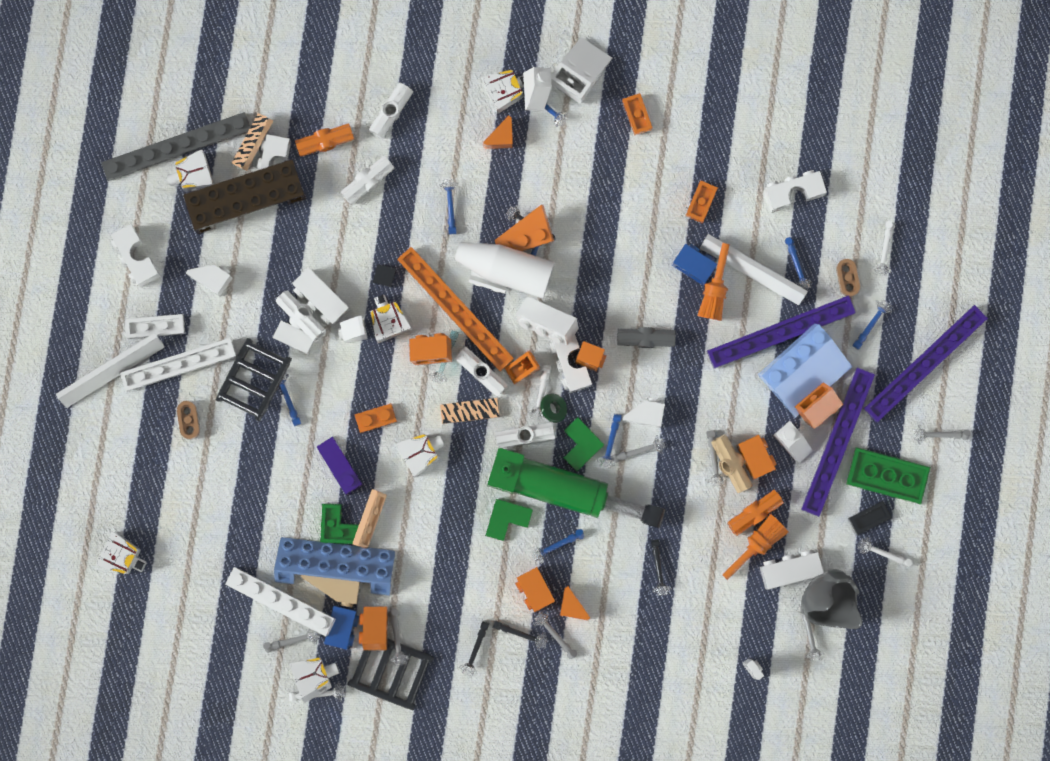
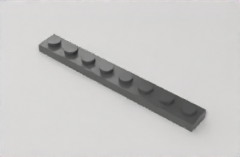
[101,112,250,181]

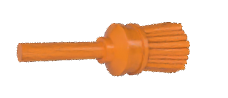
[697,243,730,321]
[722,514,789,580]

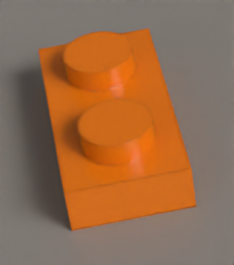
[622,93,653,136]
[685,180,718,223]
[355,403,397,433]

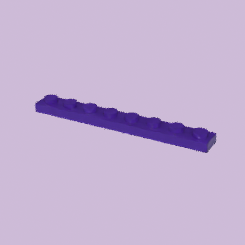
[706,295,856,369]
[863,305,988,423]
[801,367,875,517]

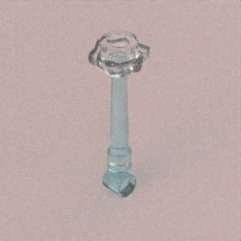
[429,330,459,384]

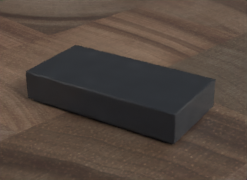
[848,501,892,535]

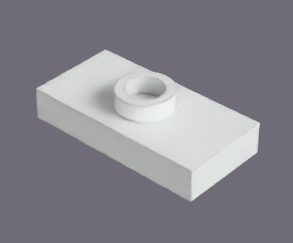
[743,659,764,680]

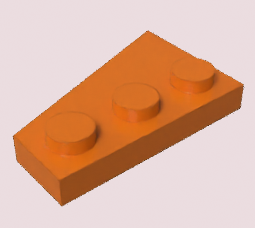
[495,205,554,252]

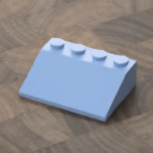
[758,324,852,418]

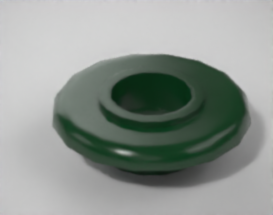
[540,393,567,423]

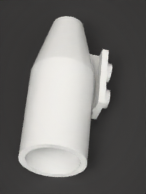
[455,242,555,299]

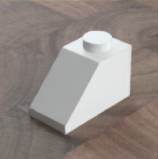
[523,67,552,111]
[186,265,233,297]
[338,316,368,343]
[622,398,665,428]
[773,421,813,464]

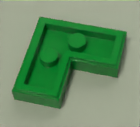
[564,418,604,472]
[485,499,533,541]
[320,504,359,544]

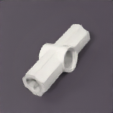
[369,82,413,139]
[340,156,394,205]
[276,290,326,342]
[455,347,508,397]
[495,422,555,448]

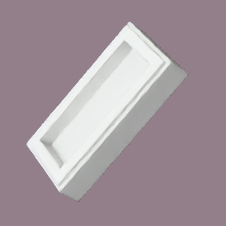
[273,321,314,355]

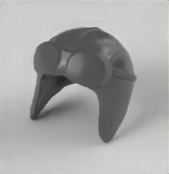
[801,569,862,629]

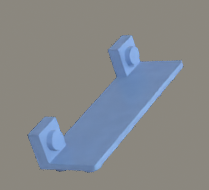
[274,537,395,596]

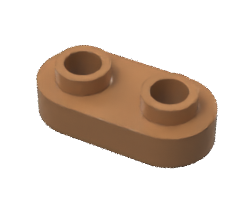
[836,259,860,297]
[177,401,200,440]

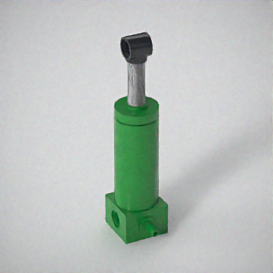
[487,448,666,528]

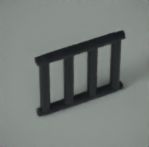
[215,338,292,422]
[347,638,434,711]

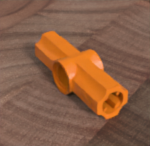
[295,123,355,157]
[727,490,784,536]

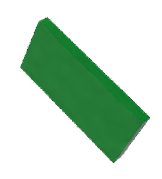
[846,447,931,505]

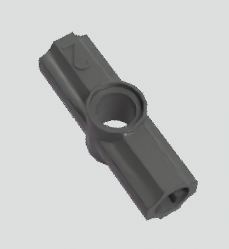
[617,327,675,348]

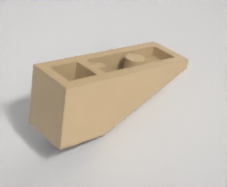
[301,575,361,607]

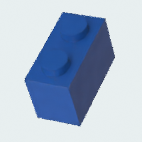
[672,244,717,286]
[324,606,360,650]

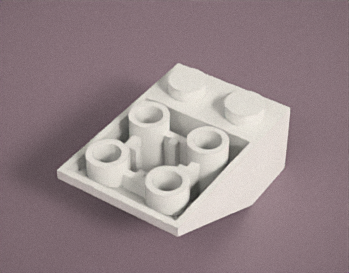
[551,37,612,104]

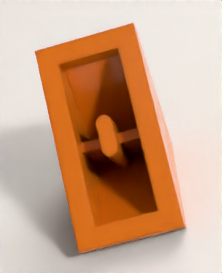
[483,115,513,149]
[504,350,540,384]
[560,586,590,620]

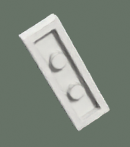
[125,314,185,339]

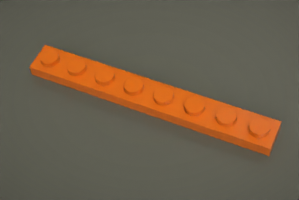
[397,247,514,372]

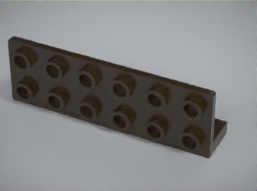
[183,160,306,234]

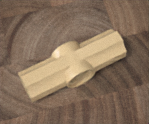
[711,434,752,493]

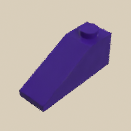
[317,436,363,495]

